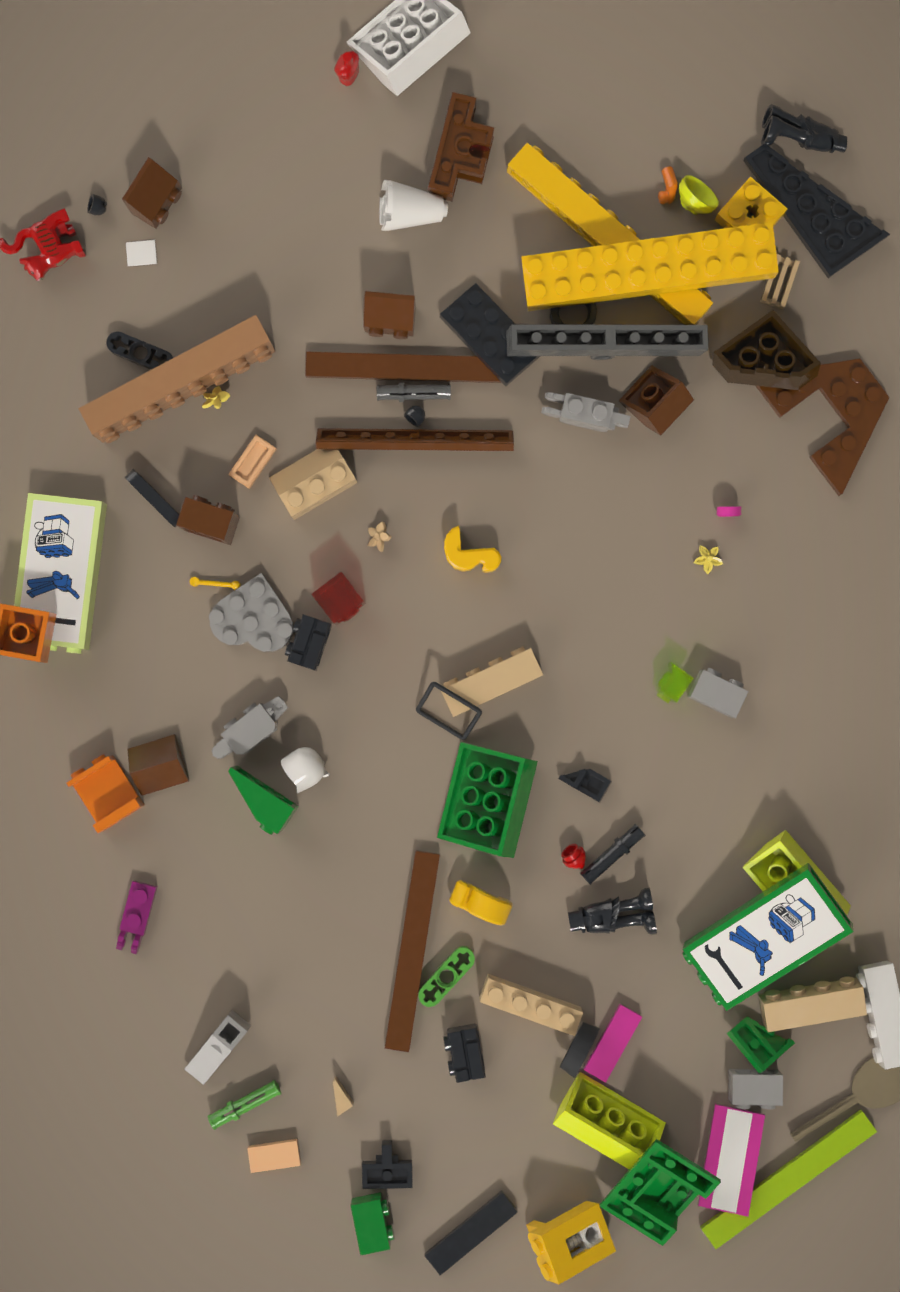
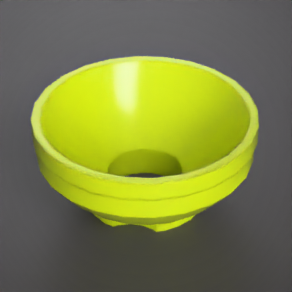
[679,175,719,215]

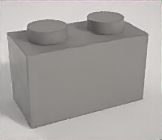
[687,668,749,718]
[728,1069,783,1109]

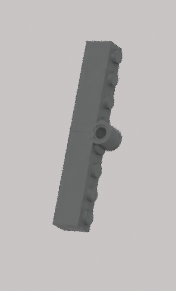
[506,325,708,360]

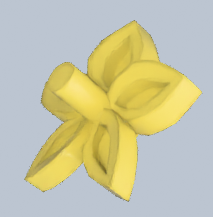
[202,386,230,409]
[693,546,723,574]

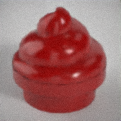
[561,844,586,869]

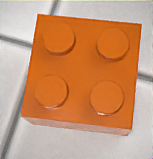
[0,603,57,663]

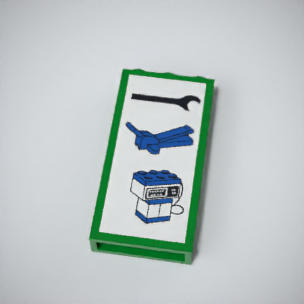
[682,863,854,1011]

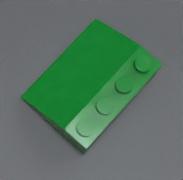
[437,742,538,858]

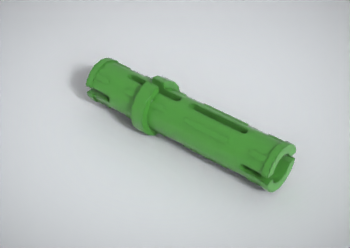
[207,1080,282,1130]

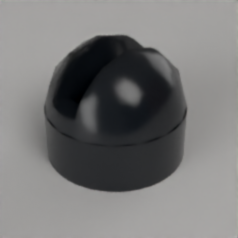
[87,194,107,215]
[404,405,425,427]

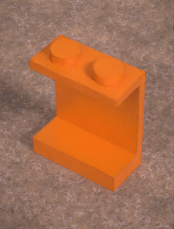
[66,754,144,833]

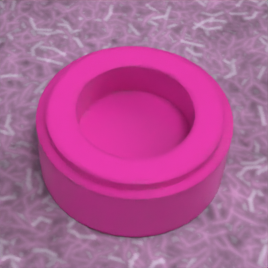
[716,506,741,517]

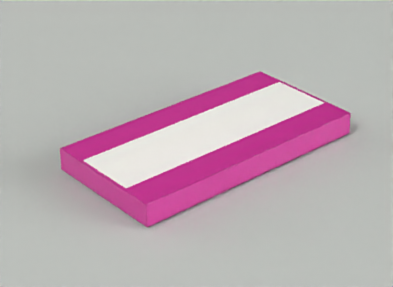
[698,1104,765,1217]

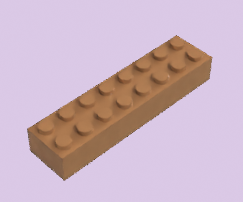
[78,315,275,443]

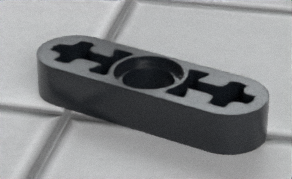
[106,332,174,370]
[125,469,180,527]

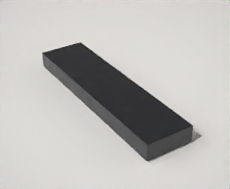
[424,1190,518,1275]

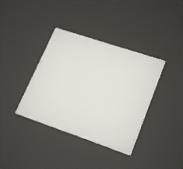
[126,240,157,266]

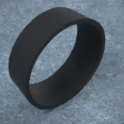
[560,1022,600,1078]

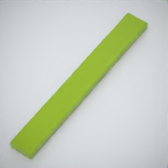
[700,1109,877,1249]

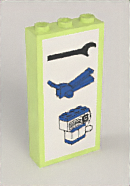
[14,493,107,654]

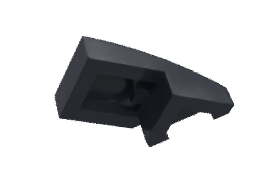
[558,769,612,803]

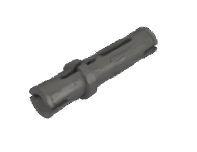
[377,382,451,402]

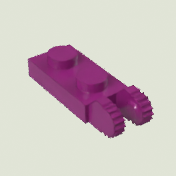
[116,880,158,954]

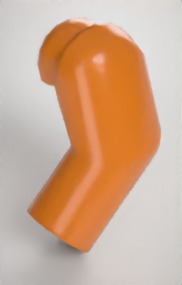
[658,166,678,205]

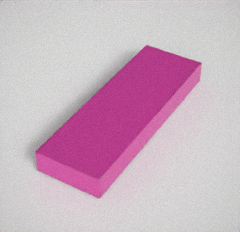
[583,1004,642,1083]

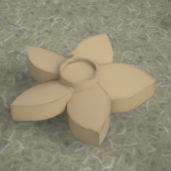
[367,522,391,552]

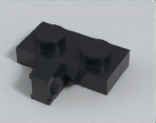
[362,1140,413,1189]

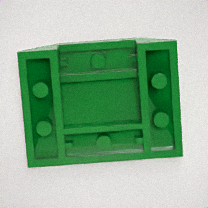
[600,1139,721,1246]

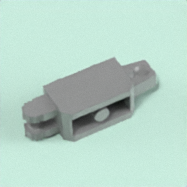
[541,392,631,432]
[211,696,289,759]

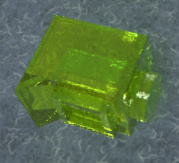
[656,662,694,704]

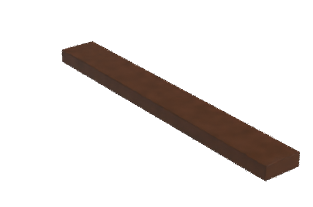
[305,351,501,383]
[316,428,514,451]
[384,850,440,1052]

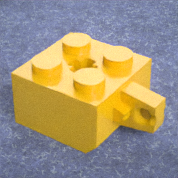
[715,176,787,229]

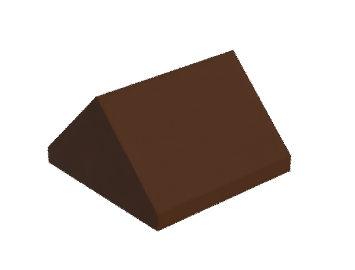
[127,734,189,796]

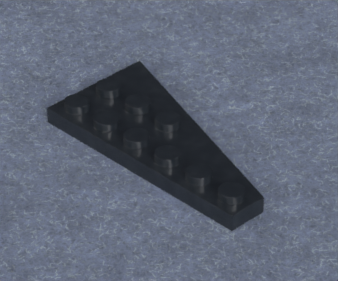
[743,145,890,279]

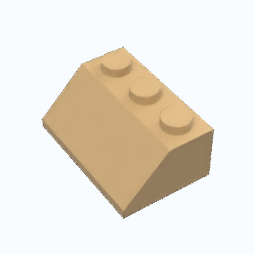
[269,449,357,520]

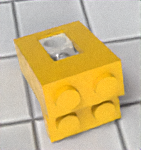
[526,1201,616,1284]

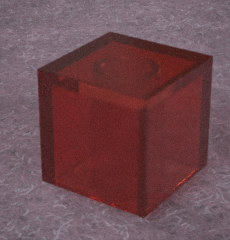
[311,572,366,626]

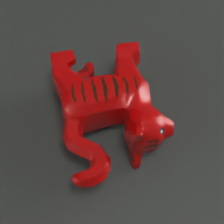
[0,208,86,281]

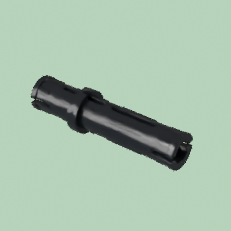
[580,824,646,885]

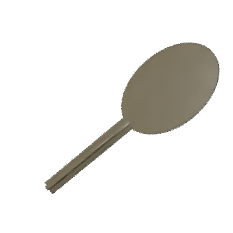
[790,1057,900,1142]

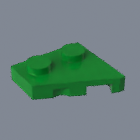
[726,1017,795,1074]

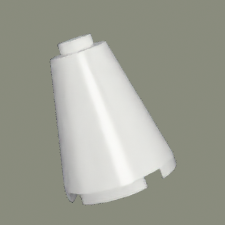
[379,180,448,231]

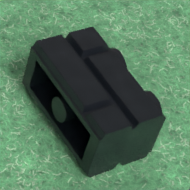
[285,614,332,671]
[443,1023,486,1083]

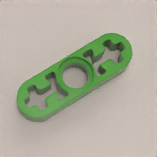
[419,946,475,1007]

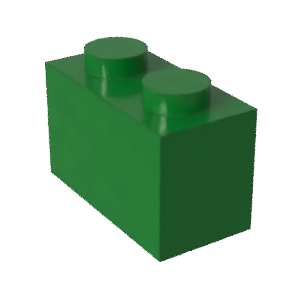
[350,1192,395,1256]

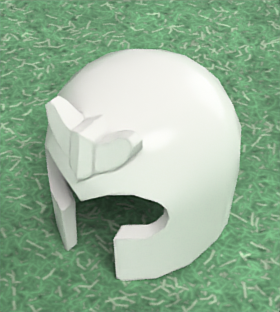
[281,747,330,794]

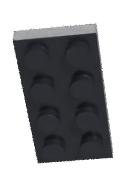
[440,283,541,387]

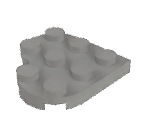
[209,573,293,652]

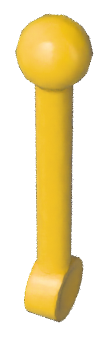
[189,577,241,590]

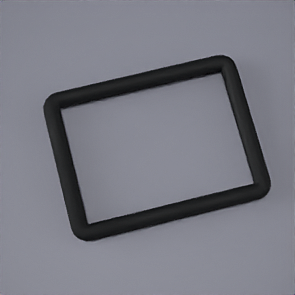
[416,682,482,740]

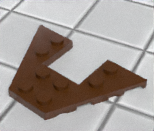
[756,358,890,496]

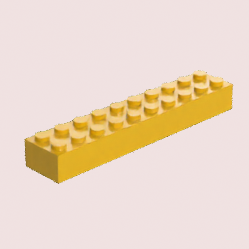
[521,222,779,311]

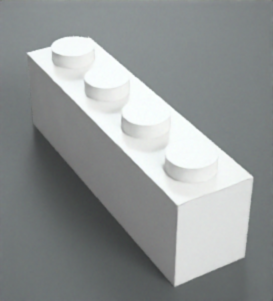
[856,961,900,1070]

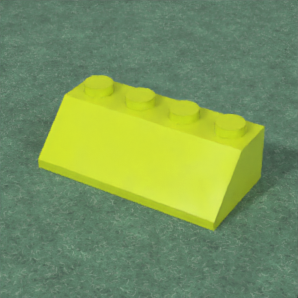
[742,830,851,915]
[553,1072,666,1170]

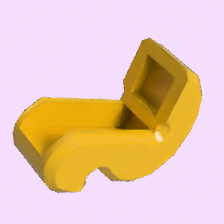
[444,526,501,573]
[449,880,513,926]

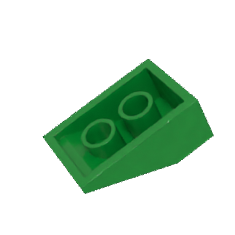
[228,765,299,835]

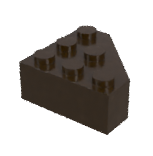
[712,310,821,390]

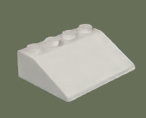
[347,0,471,96]

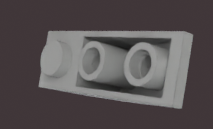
[185,1010,251,1085]

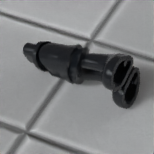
[761,104,847,153]
[568,888,657,935]

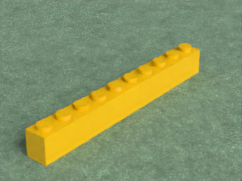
[507,143,713,325]

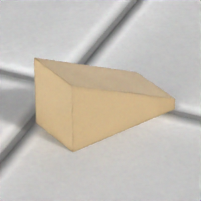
[333,1077,354,1117]

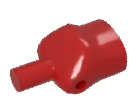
[334,51,359,86]

